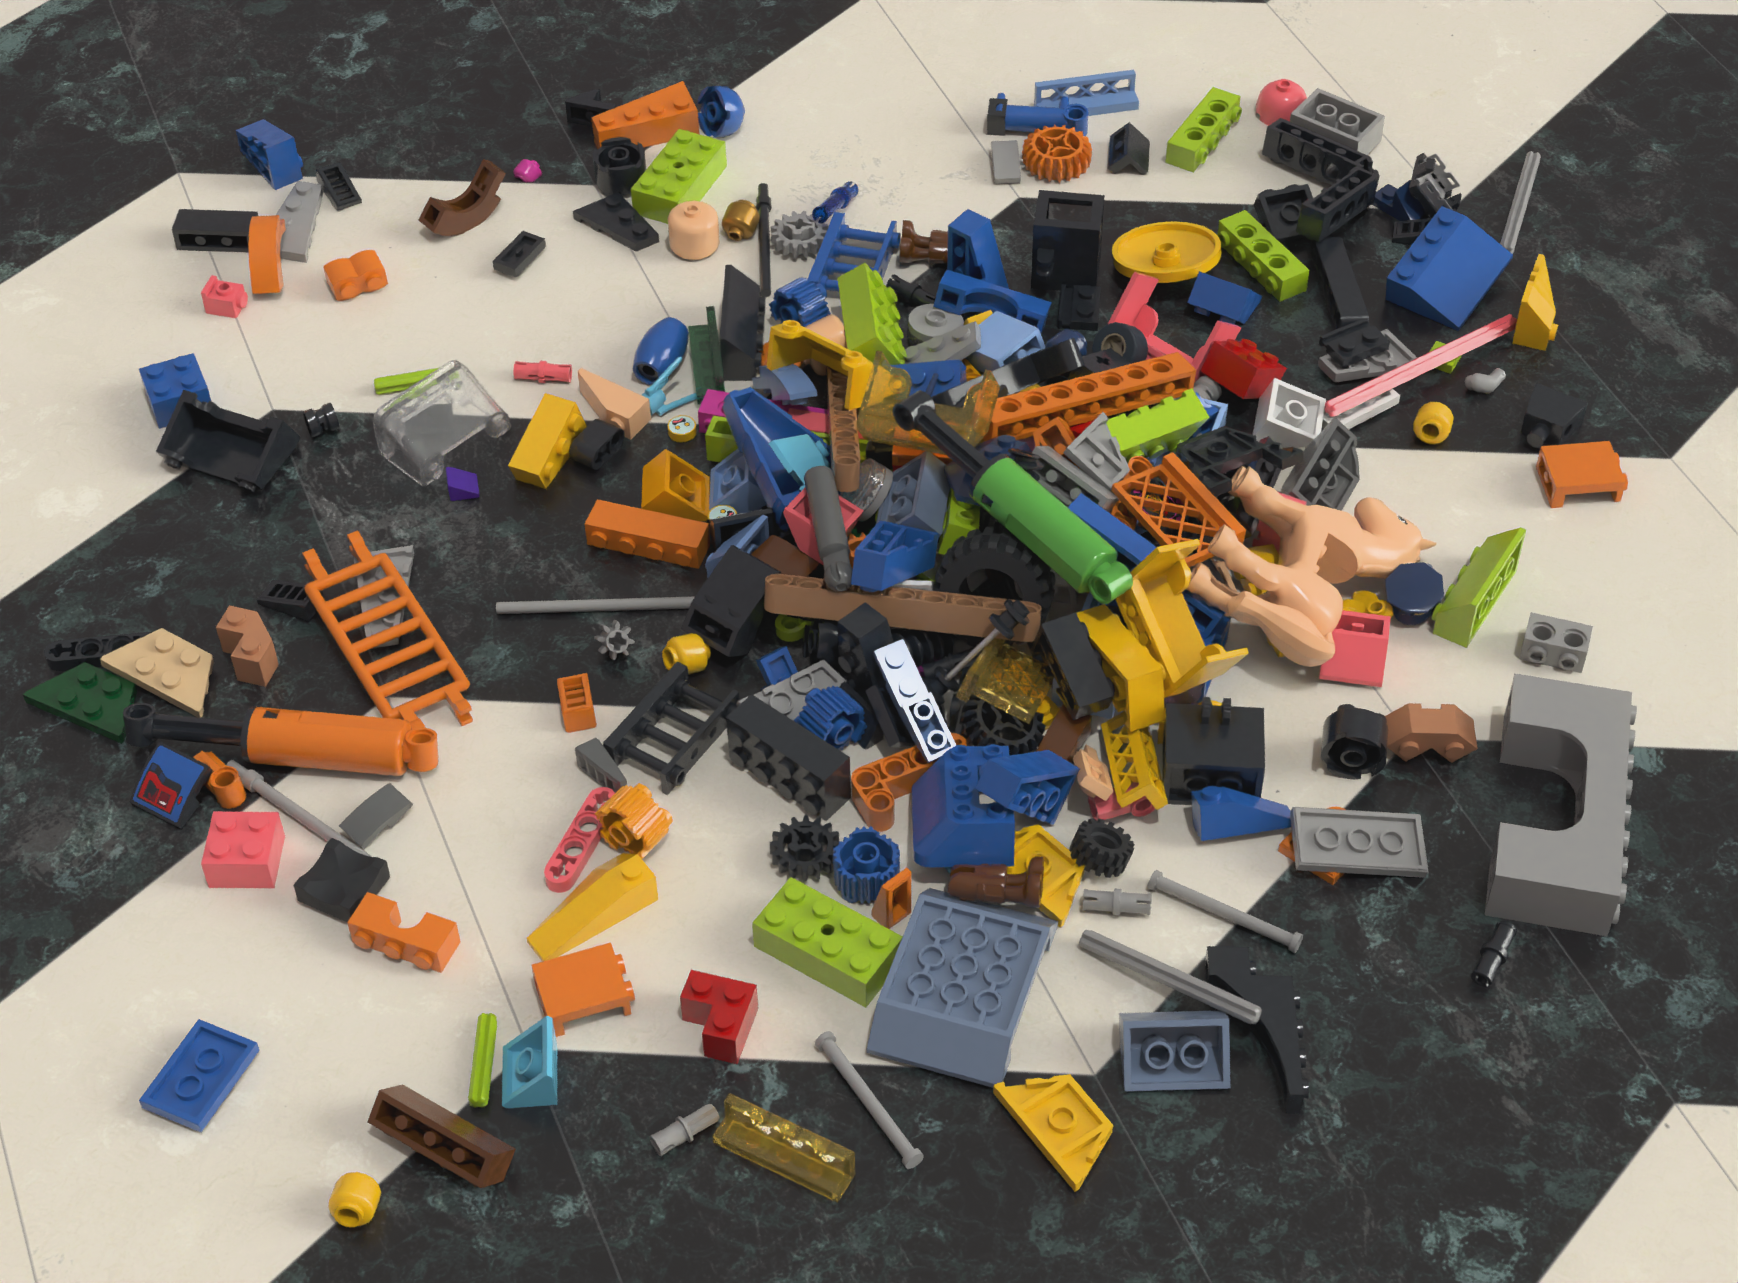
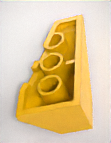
[527,853,658,961]

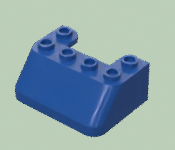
[912,744,1015,868]

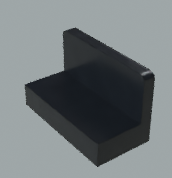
[1108,122,1150,175]

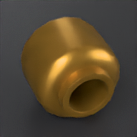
[722,200,760,241]

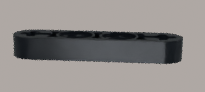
[44,631,154,671]

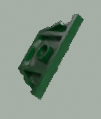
[23,663,137,744]

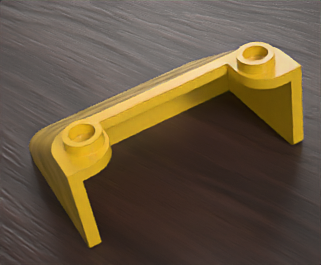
[767,320,903,411]

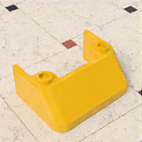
[1116,539,1249,698]

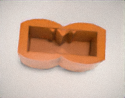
[323,250,388,301]

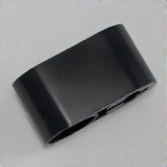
[569,419,625,470]

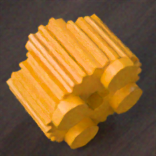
[595,783,673,859]

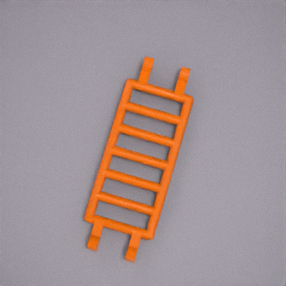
[302,530,473,730]

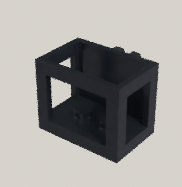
[1031,190,1105,291]
[1162,697,1265,805]

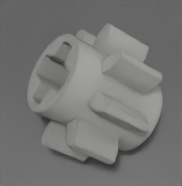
[594,620,635,660]

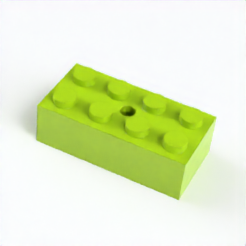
[631,129,727,224]
[837,263,907,366]
[752,877,903,1008]

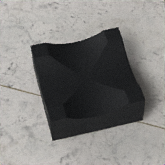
[293,838,390,922]

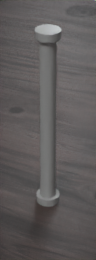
[1148,870,1303,953]
[815,1031,924,1169]

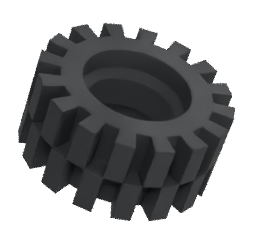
[1069,818,1135,878]

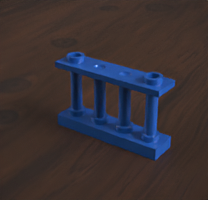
[808,212,901,292]

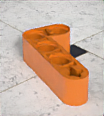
[851,733,967,832]

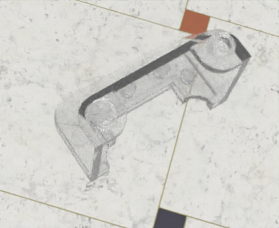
[373,360,511,487]

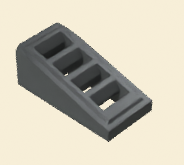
[575,738,627,793]

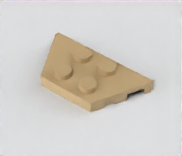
[100,628,214,718]

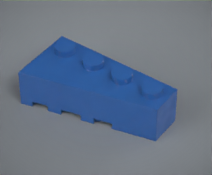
[975,750,1080,825]

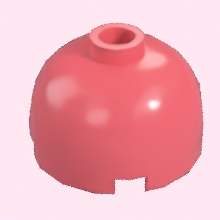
[1256,79,1307,126]

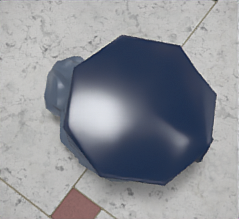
[1385,562,1444,625]

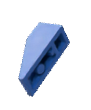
[1191,786,1291,841]

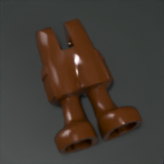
[899,220,948,264]
[948,856,1044,908]

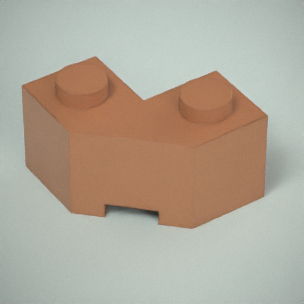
[216,605,279,687]
[1385,703,1478,763]

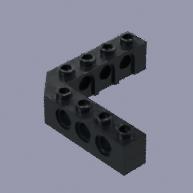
[1262,118,1380,242]

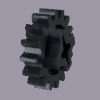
[770,815,839,882]

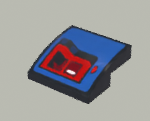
[130,741,214,830]

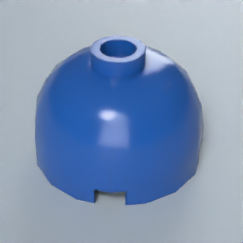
[697,86,745,138]

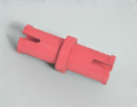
[513,360,572,383]

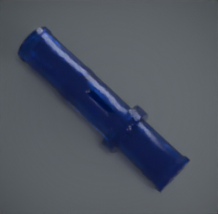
[812,181,859,223]

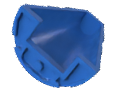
[723,387,867,532]

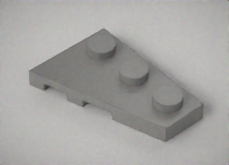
[905,321,981,364]
[1318,329,1417,382]
[736,660,846,721]

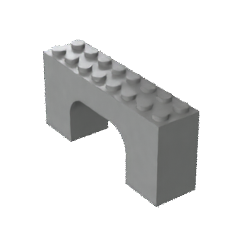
[1485,673,1637,936]

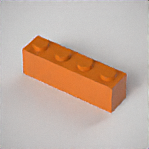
[584,499,711,569]

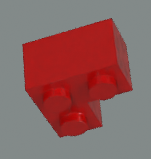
[680,970,759,1064]

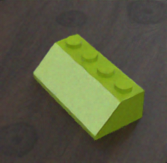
[1432,527,1526,648]

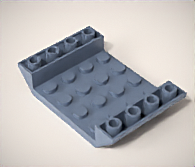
[867,888,1058,1088]

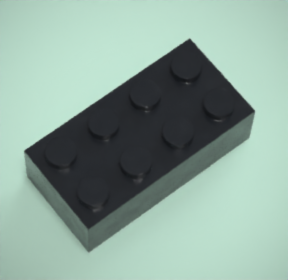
[726,694,851,821]

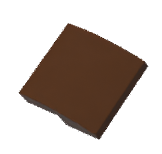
[751,535,820,577]

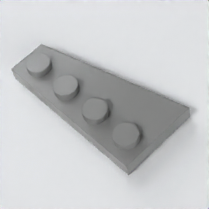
[276,181,323,263]
[353,545,414,649]

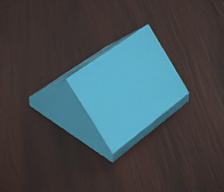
[502,1016,557,1108]

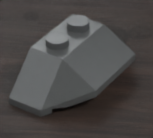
[1282,418,1360,511]

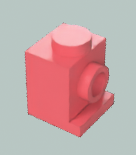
[201,275,248,318]

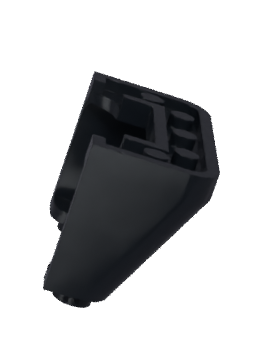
[156,390,300,493]

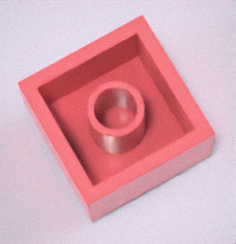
[201,811,285,888]

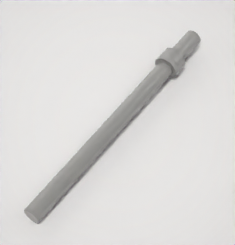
[226,760,371,857]

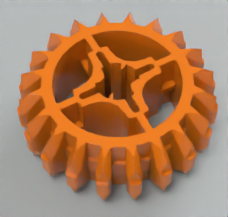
[1022,124,1092,183]

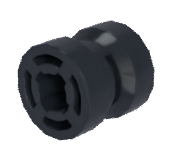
[303,402,340,438]

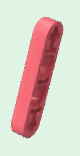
[544,787,615,893]

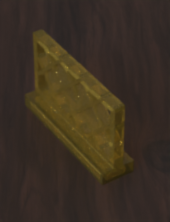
[955,639,1054,724]

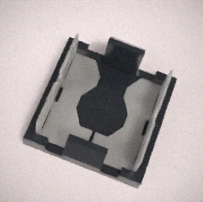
[1409,153,1462,218]

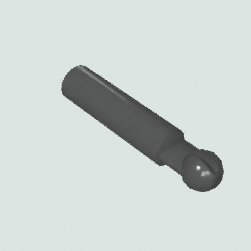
[804,466,853,592]

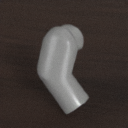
[1465,368,1506,394]

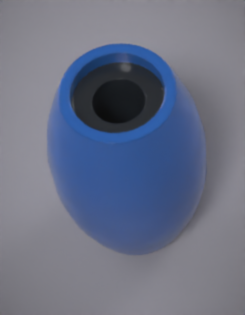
[633,317,689,385]

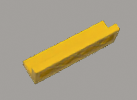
[1101,711,1168,810]

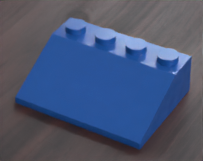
[1385,206,1513,331]

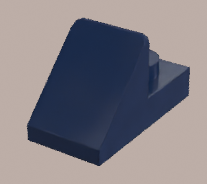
[1372,180,1427,221]

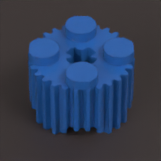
[769,277,831,327]
[794,686,867,750]
[833,826,900,904]

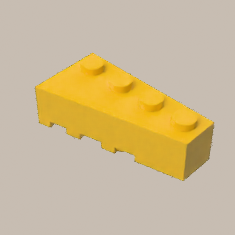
[1076,604,1166,732]

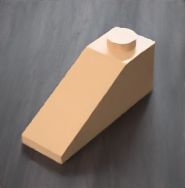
[578,368,651,440]

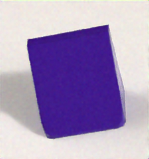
[446,467,480,501]

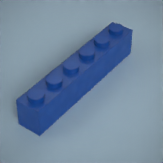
[1068,493,1226,639]

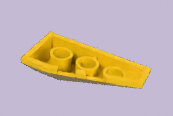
[1512,254,1558,351]

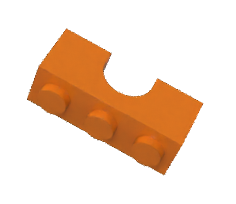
[347,892,461,973]

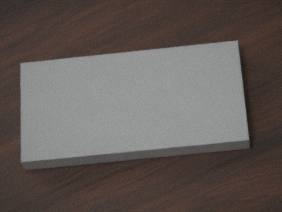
[1290,807,1428,878]

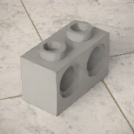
[1520,612,1593,673]

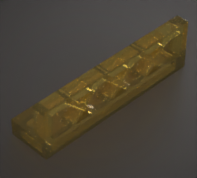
[713,1093,855,1202]

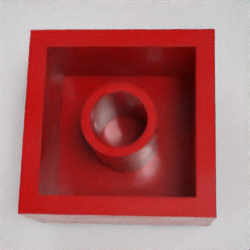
[1200,339,1287,399]

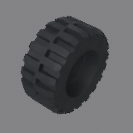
[933,526,1056,651]

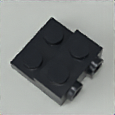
[1253,184,1313,243]

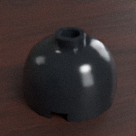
[802,618,839,670]

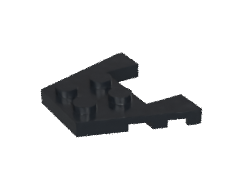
[1177,426,1304,497]

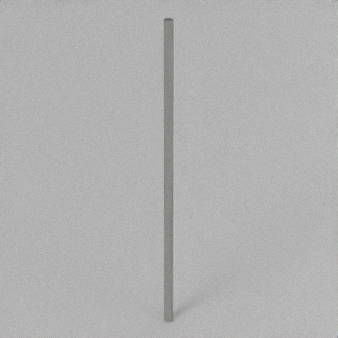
[496,596,695,614]

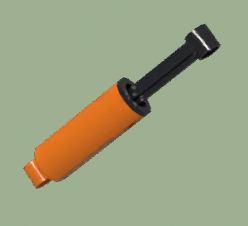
[123,703,439,776]

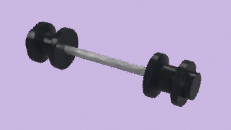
[923,599,1030,706]

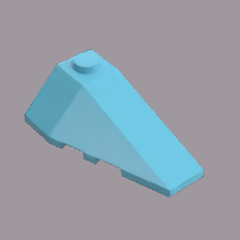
[769,434,849,539]

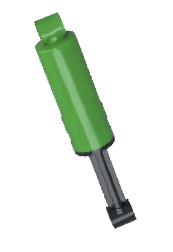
[893,390,1133,604]

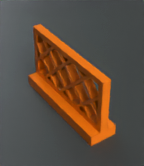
[1111,452,1246,567]

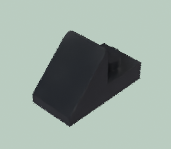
[565,89,617,127]

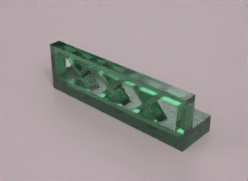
[688,306,725,405]

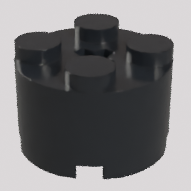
[592,137,646,197]
[1321,704,1388,780]

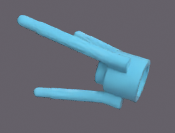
[642,357,707,416]

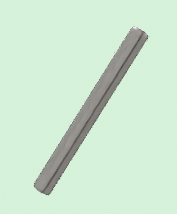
[1500,151,1541,254]
[1079,930,1262,1024]

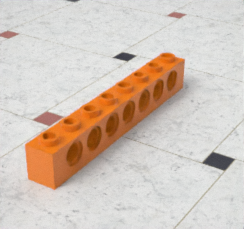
[974,352,1196,441]

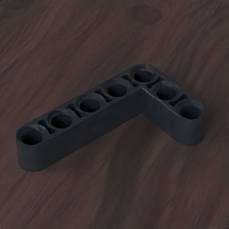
[931,338,1085,414]

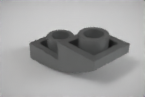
[339,783,413,849]

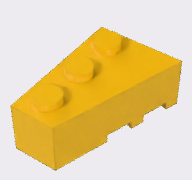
[508,393,587,489]

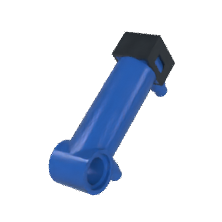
[987,93,1089,136]

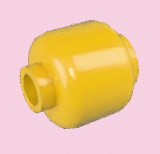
[1413,402,1453,444]
[662,633,711,675]
[328,1172,381,1228]

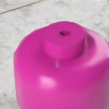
[513,159,542,182]

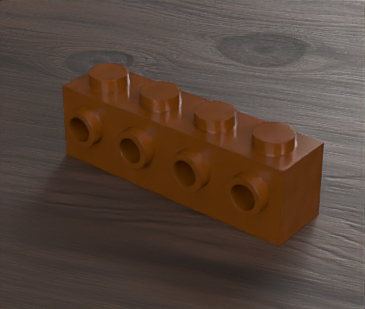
[367,1084,516,1188]

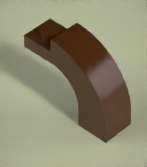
[418,159,506,236]

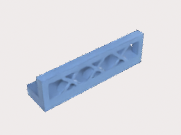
[1034,69,1139,116]

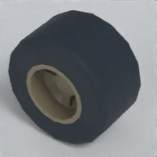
[1092,322,1148,363]

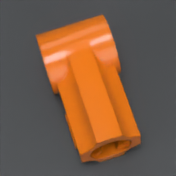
[193,751,246,809]

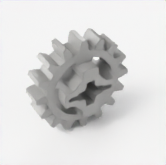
[771,211,828,258]

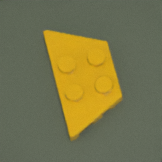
[1008,824,1085,928]
[993,1074,1113,1192]

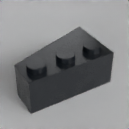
[837,602,894,708]

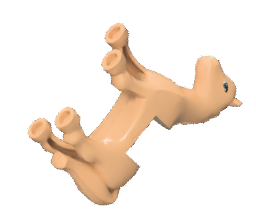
[1186,466,1436,667]

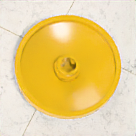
[1112,222,1221,283]

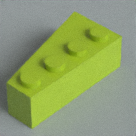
[1106,388,1210,462]

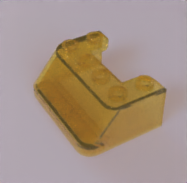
[857,351,1000,455]

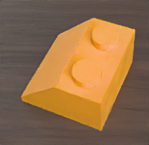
[641,449,710,521]

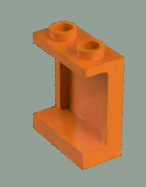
[1536,441,1628,508]
[531,942,635,1037]

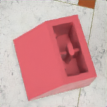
[1319,610,1391,687]

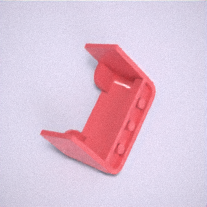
[1108,272,1241,383]

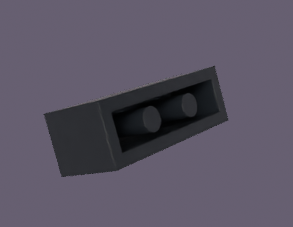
[172,209,258,253]

